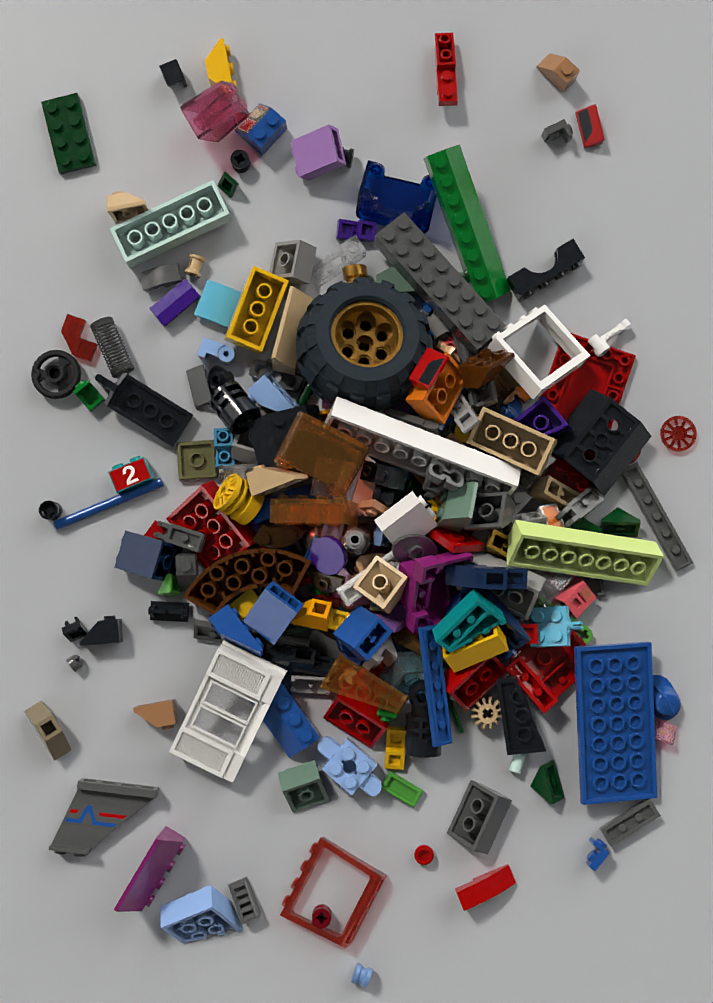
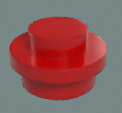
[414,845,434,865]

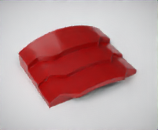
[504,630,587,713]

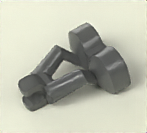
[423,461,464,501]

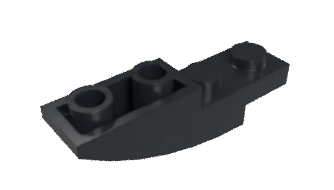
[257,647,335,678]

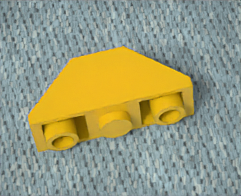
[205,38,238,100]

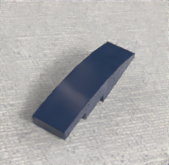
[461,587,530,650]

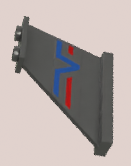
[49,778,159,857]

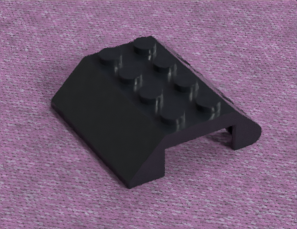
[247,405,338,499]

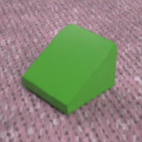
[158,573,180,597]

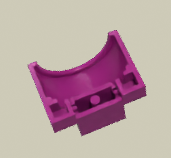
[398,552,474,634]

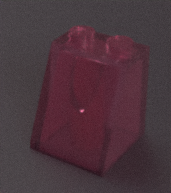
[180,80,250,142]

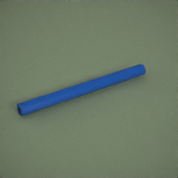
[54,478,164,530]

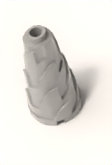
[340,523,374,561]

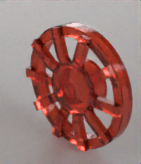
[660,416,697,452]

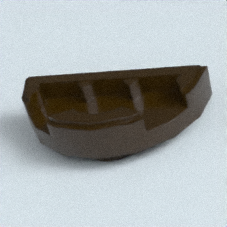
[308,568,346,593]

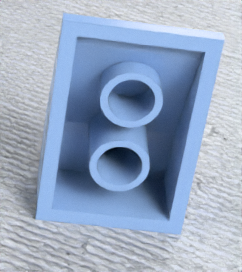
[247,372,299,411]

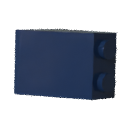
[114,530,183,581]

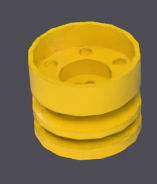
[213,473,265,525]

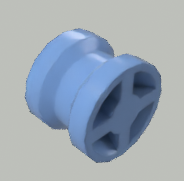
[351,963,372,988]

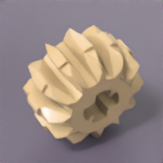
[470,696,502,729]

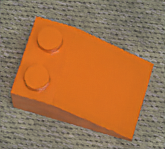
[406,352,464,424]

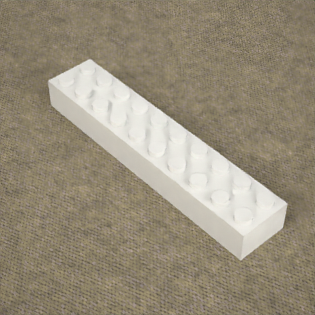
[320,397,521,496]

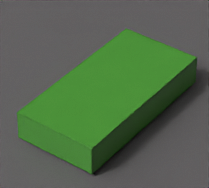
[381,770,424,808]

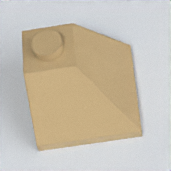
[107,191,150,223]
[353,555,408,614]

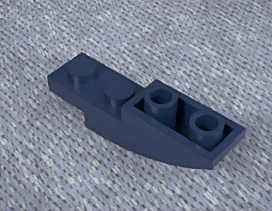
[445,564,528,590]

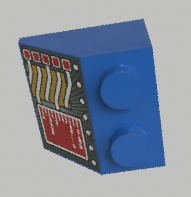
[235,103,287,155]

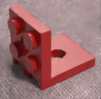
[424,526,484,555]

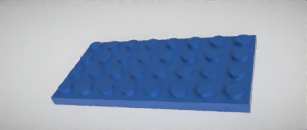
[574,641,657,805]

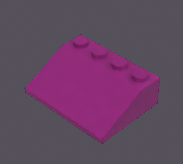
[114,826,186,912]

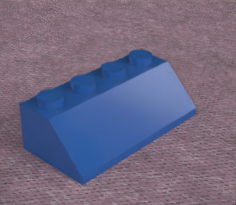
[249,681,321,758]

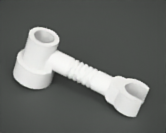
[588,319,631,357]

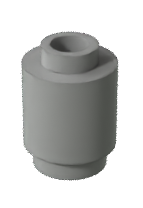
[427,313,451,342]

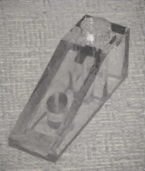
[312,235,366,287]

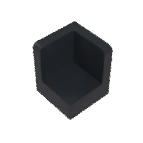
[159,59,187,87]

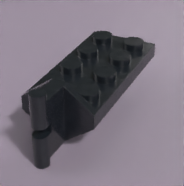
[95,372,193,447]

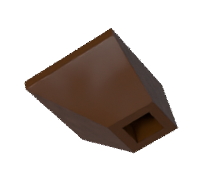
[459,349,515,389]

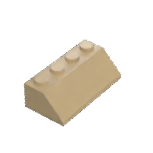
[271,286,313,375]

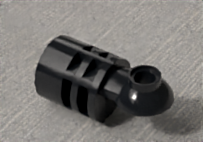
[208,365,261,435]
[404,679,441,758]

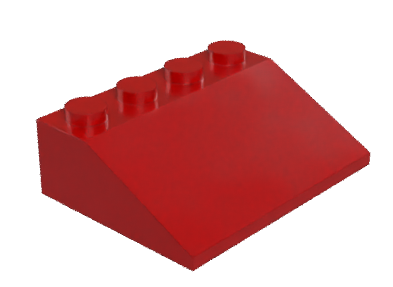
[166,480,256,569]

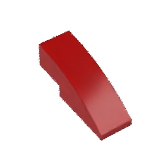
[455,864,516,911]

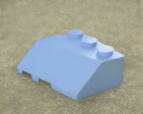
[160,885,243,943]

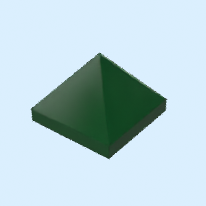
[217,171,239,198]

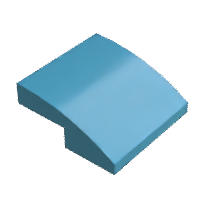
[193,280,242,328]

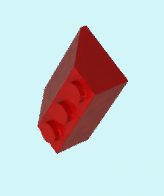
[323,682,390,749]

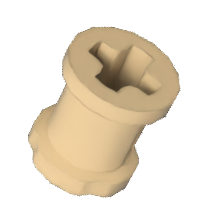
[184,254,206,278]

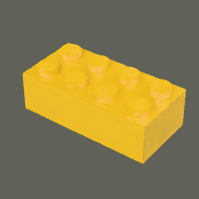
[224,266,289,354]

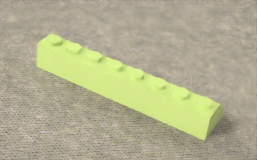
[506,520,664,586]

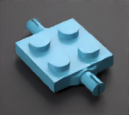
[529,606,583,648]

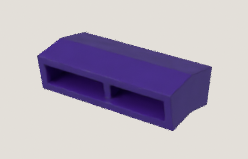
[149,278,200,327]

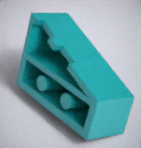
[432,588,507,653]

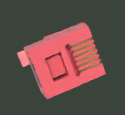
[549,576,597,619]

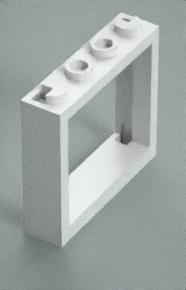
[487,305,590,400]

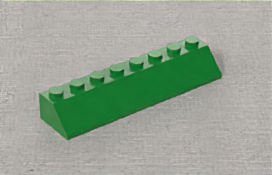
[423,144,510,303]

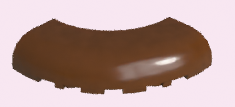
[183,548,312,615]

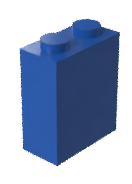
[243,581,304,645]

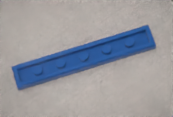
[418,624,453,747]

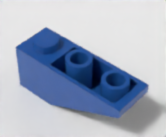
[209,604,264,657]

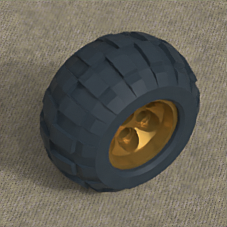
[296,277,433,411]

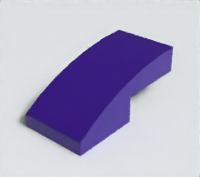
[336,219,377,242]

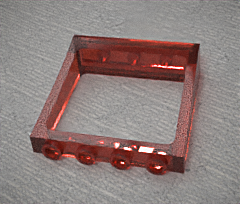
[280,837,387,948]

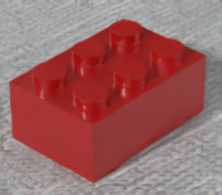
[444,656,508,711]

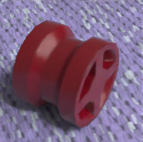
[312,904,332,928]

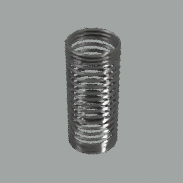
[90,316,135,378]

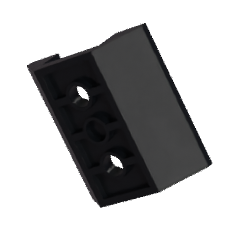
[551,389,652,496]

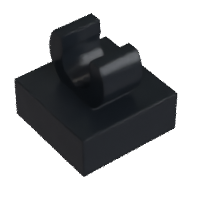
[62,616,88,642]

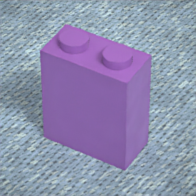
[291,124,346,181]

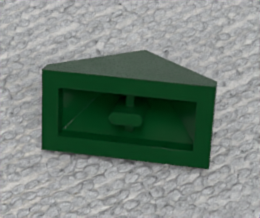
[600,507,641,537]
[530,760,565,804]

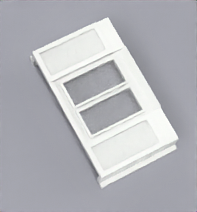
[169,640,287,783]

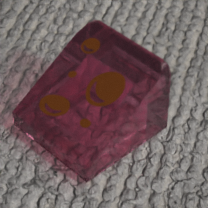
[655,719,677,745]

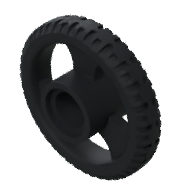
[31,350,81,399]

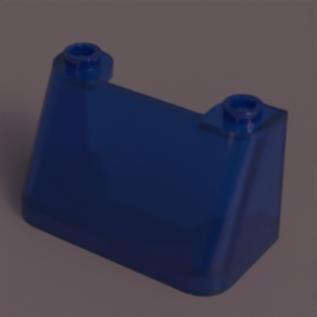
[356,160,437,234]

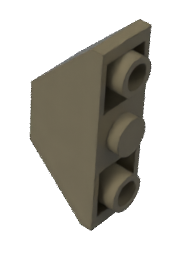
[24,700,72,761]

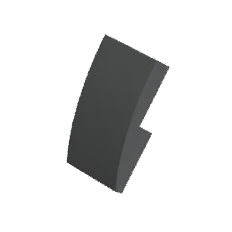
[139,263,183,292]

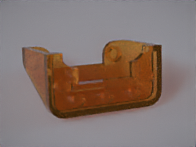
[274,412,370,498]

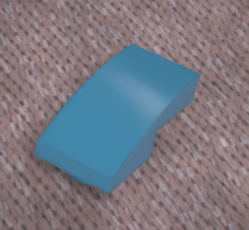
[214,428,235,469]

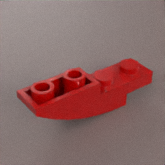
[435,32,458,106]

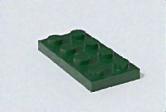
[41,93,96,175]

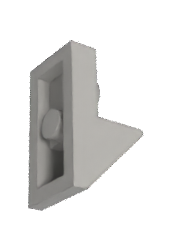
[362,635,398,671]

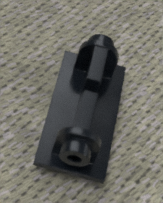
[148,601,189,622]

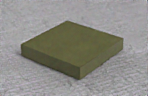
[176,440,218,481]

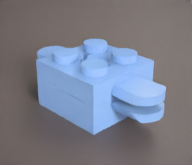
[318,736,382,796]

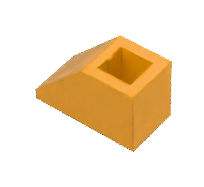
[291,599,332,632]

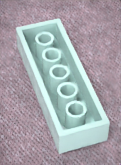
[110,180,232,268]

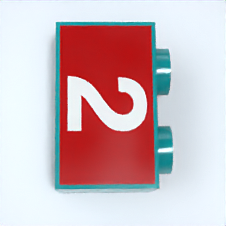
[108,456,155,494]

